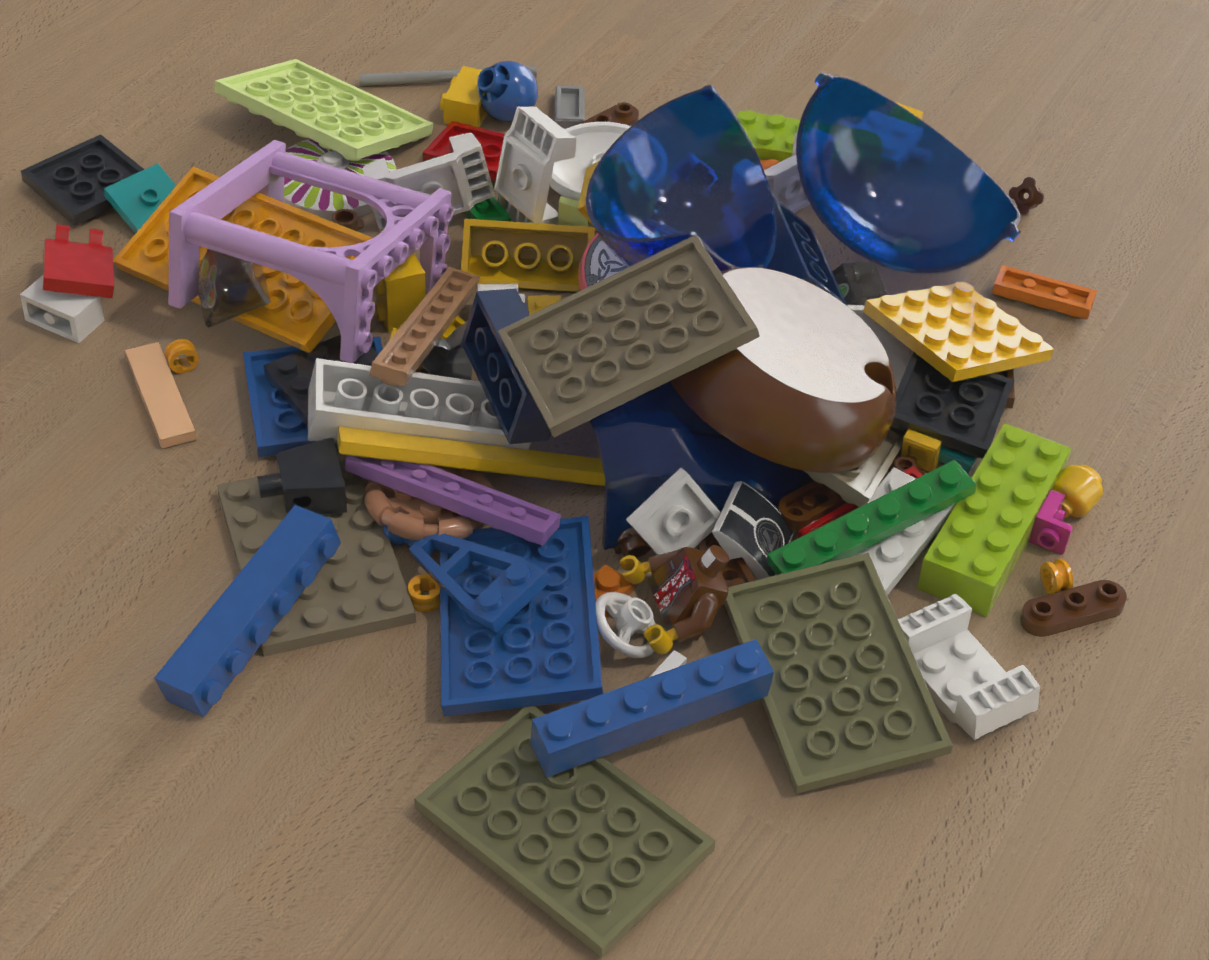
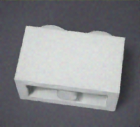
[20,275,105,343]

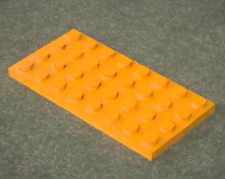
[113,166,372,353]

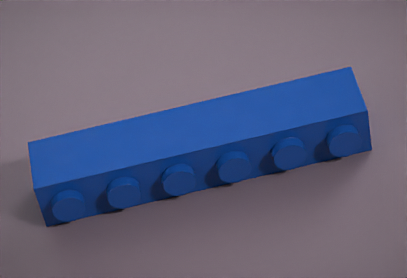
[154,505,341,717]
[530,639,774,777]

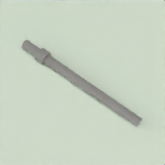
[360,66,537,86]

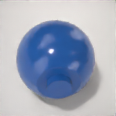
[477,61,538,122]

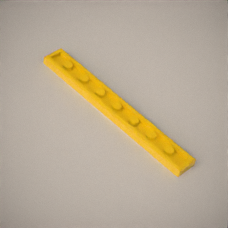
[337,426,630,489]

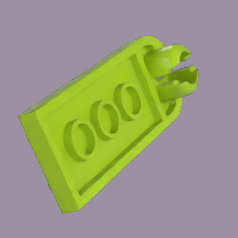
[718,110,881,180]

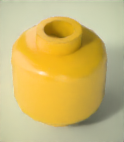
[1053,464,1104,518]

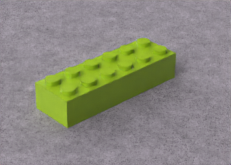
[917,423,1072,617]

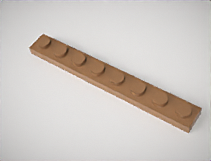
[369,267,480,386]

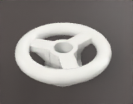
[596,592,656,658]

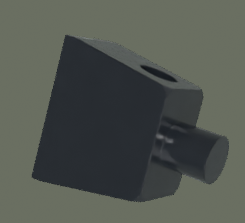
[257,438,347,514]

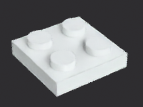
[626,468,721,555]

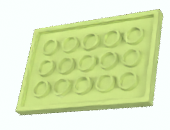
[214,59,434,161]

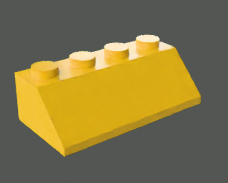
[461,219,596,292]

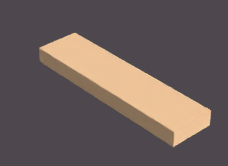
[125,342,197,448]

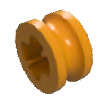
[164,339,199,374]
[1040,558,1074,594]
[408,574,440,612]

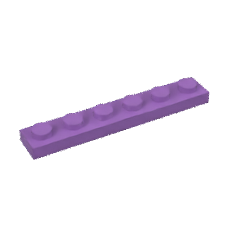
[345,455,561,546]

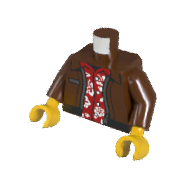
[619,545,729,655]

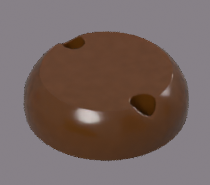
[670,268,896,473]

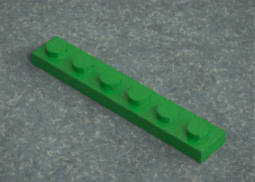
[767,460,976,575]

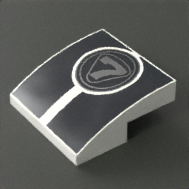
[712,481,794,580]

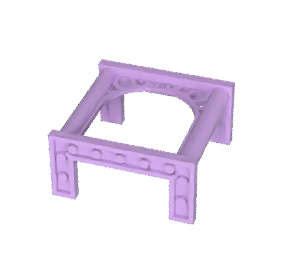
[168,140,453,363]

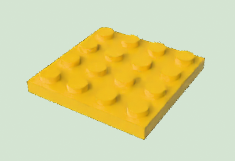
[863,282,1054,382]

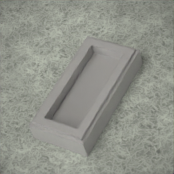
[555,86,585,129]

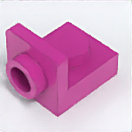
[1029,490,1073,555]

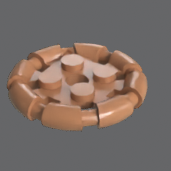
[364,465,495,540]

